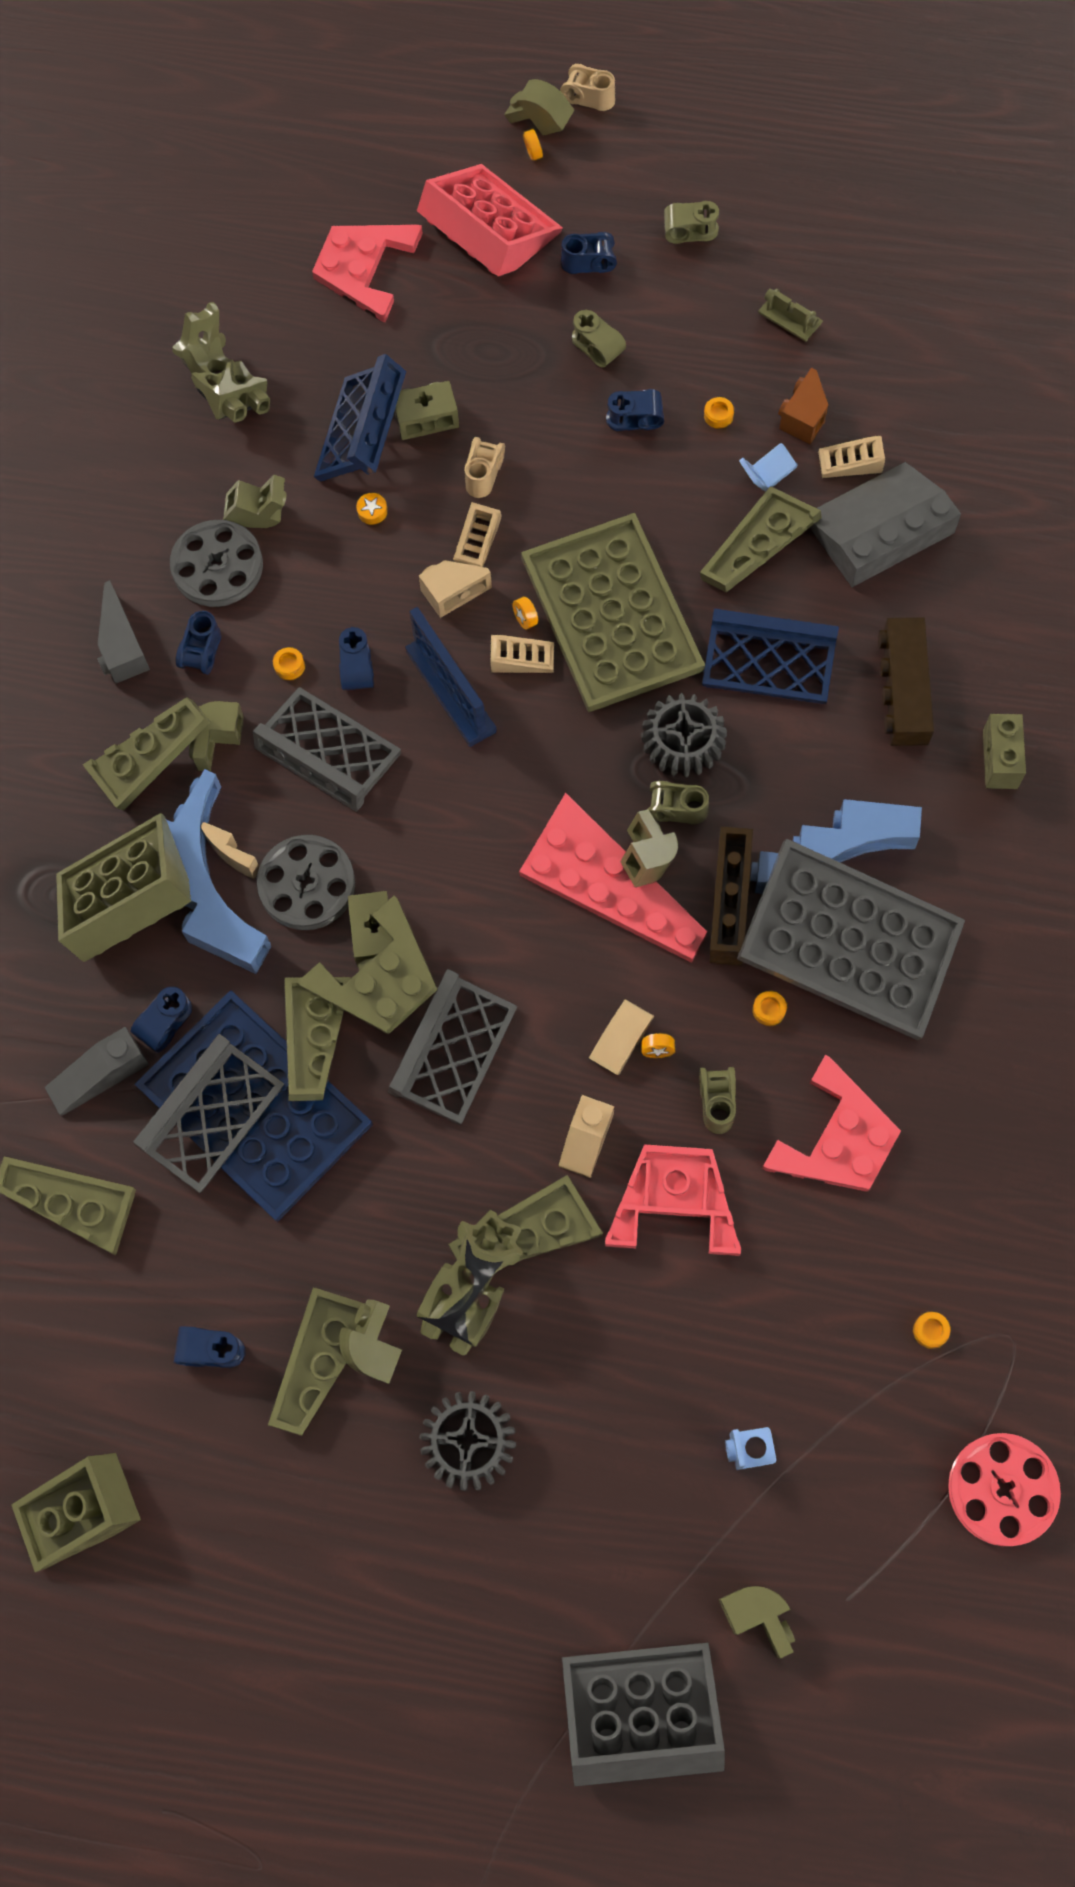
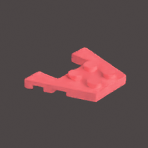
[312,225,423,322]
[762,1055,901,1192]
[605,1145,741,1256]

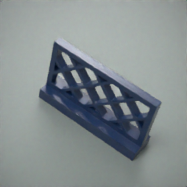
[314,354,406,482]
[405,607,497,747]
[702,609,839,704]

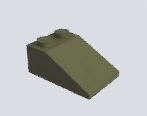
[11,1453,141,1572]

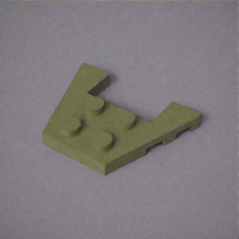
[298,896,438,1034]

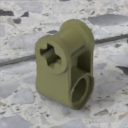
[664,201,719,244]
[572,310,626,368]
[647,781,709,824]
[699,1067,736,1134]

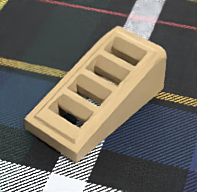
[818,436,885,478]
[453,502,502,567]
[491,635,554,673]

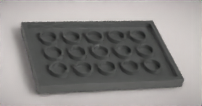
[737,839,965,1041]

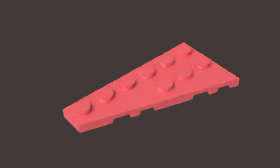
[519,793,707,963]

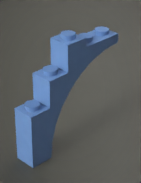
[166,769,272,974]
[750,799,922,894]

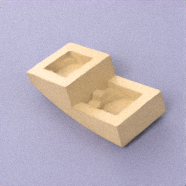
[201,822,259,879]
[589,999,654,1075]

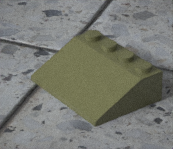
[56,813,191,962]

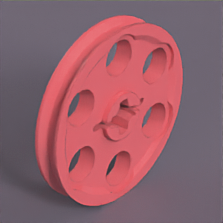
[948,1433,1061,1546]

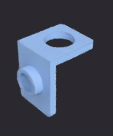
[739,443,797,492]
[725,1427,776,1470]

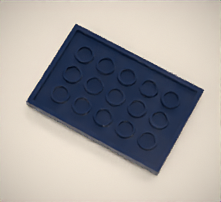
[135,990,373,1222]

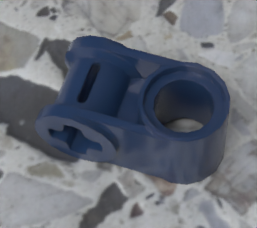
[561,232,617,274]
[606,389,664,431]
[176,611,221,675]
[339,627,374,691]
[130,987,192,1053]
[174,1326,245,1368]

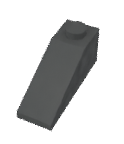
[97,581,150,684]
[45,1027,149,1116]

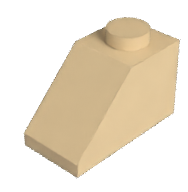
[419,560,492,618]
[559,1095,614,1178]

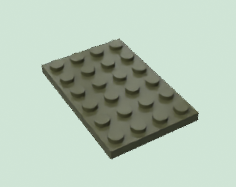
[521,513,705,713]

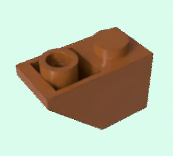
[778,368,828,445]

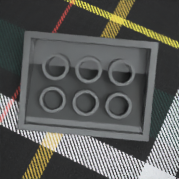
[810,462,961,587]
[562,1643,725,1786]

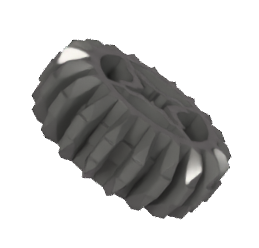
[641,693,727,778]
[420,1391,516,1491]

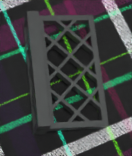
[253,687,401,812]
[387,969,518,1126]
[133,1034,285,1194]

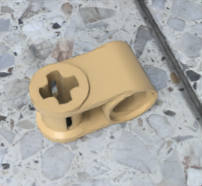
[560,64,616,111]
[465,437,505,498]

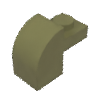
[504,79,574,136]
[223,475,287,528]
[189,701,244,772]
[620,809,678,888]
[339,1299,402,1384]
[718,1586,795,1659]

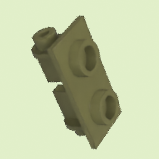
[758,288,823,342]

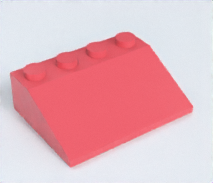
[417,164,563,276]

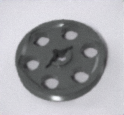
[170,520,263,607]
[257,835,355,930]

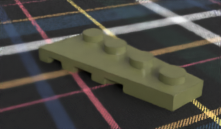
[700,486,822,592]
[83,697,211,811]
[284,977,351,1101]
[0,1156,136,1256]
[448,1175,603,1276]
[268,1287,365,1436]

